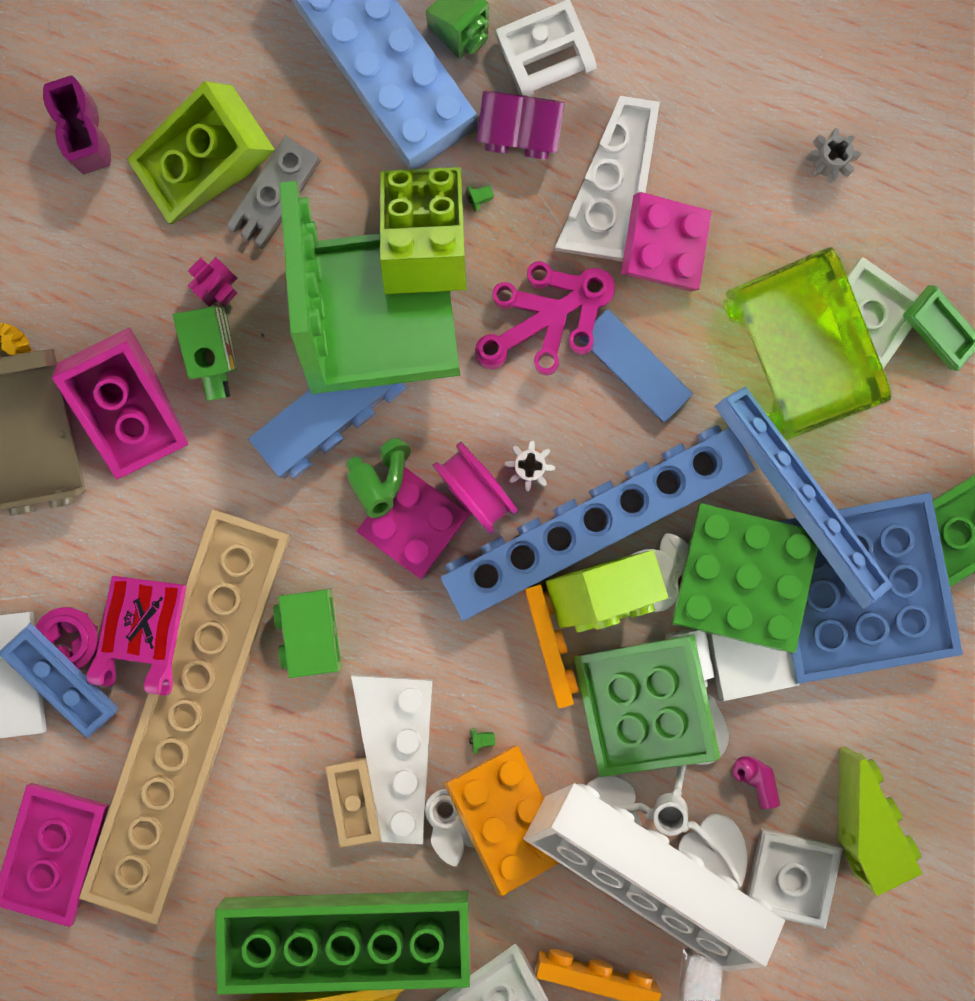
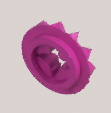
[35,607,99,669]

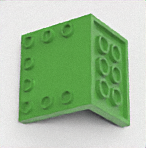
[279,181,460,394]

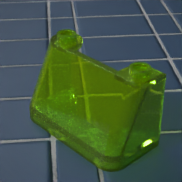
[724,247,891,441]

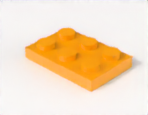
[444,745,559,896]

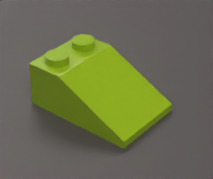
[127,81,275,224]

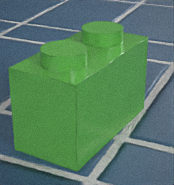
[273,588,342,678]

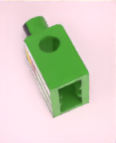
[172,306,237,401]

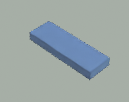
[578,309,693,423]
[0,622,119,738]

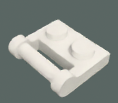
[495,0,597,97]

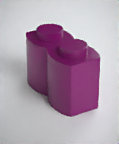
[43,75,111,174]
[476,90,565,159]

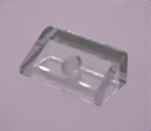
[677,948,723,1001]

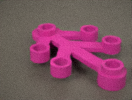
[475,261,615,376]

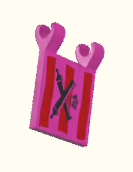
[87,576,187,696]

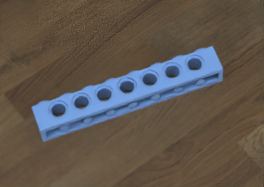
[440,424,755,621]

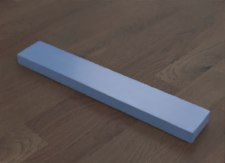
[714,386,893,609]

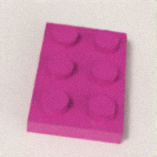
[0,783,109,927]

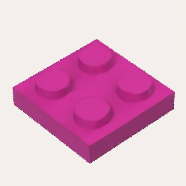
[621,192,712,292]
[356,467,470,580]

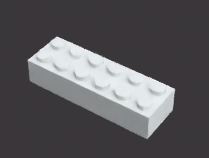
[523,783,785,971]

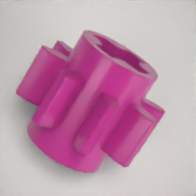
[187,257,238,307]

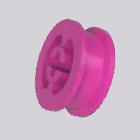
[432,441,519,535]

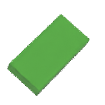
[902,285,975,371]

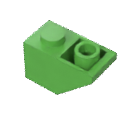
[426,0,489,60]

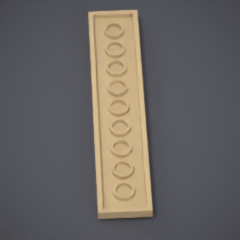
[79,509,291,925]

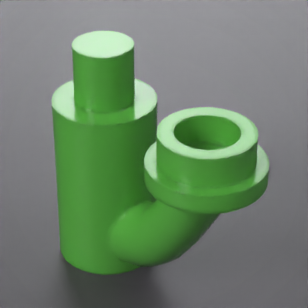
[346,438,411,518]

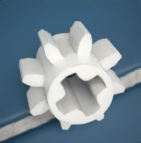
[504,441,555,492]

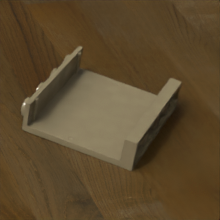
[0,349,86,516]

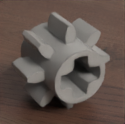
[806,128,861,183]

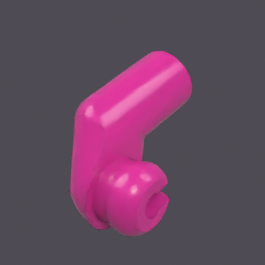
[732,756,780,809]

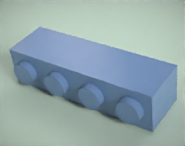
[248,383,407,479]

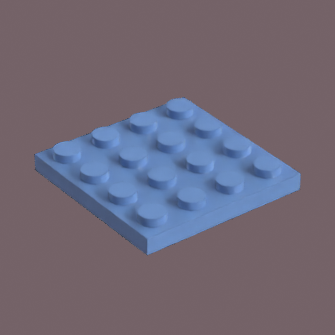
[777,492,963,684]

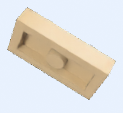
[325,757,381,848]

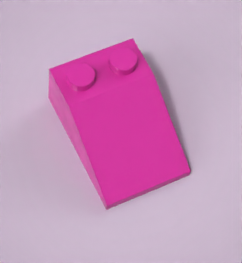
[52,327,189,480]

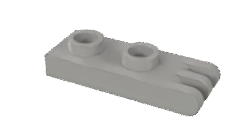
[227,135,321,249]

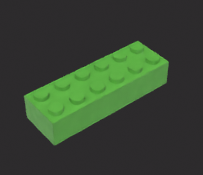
[215,890,470,995]

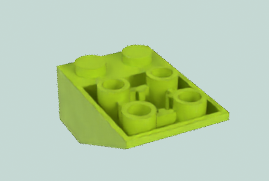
[380,167,467,294]
[837,746,923,896]

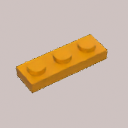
[524,584,579,709]
[535,949,661,1001]

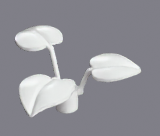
[587,695,747,888]

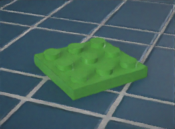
[671,503,818,654]
[574,634,721,777]

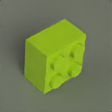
[545,550,668,633]

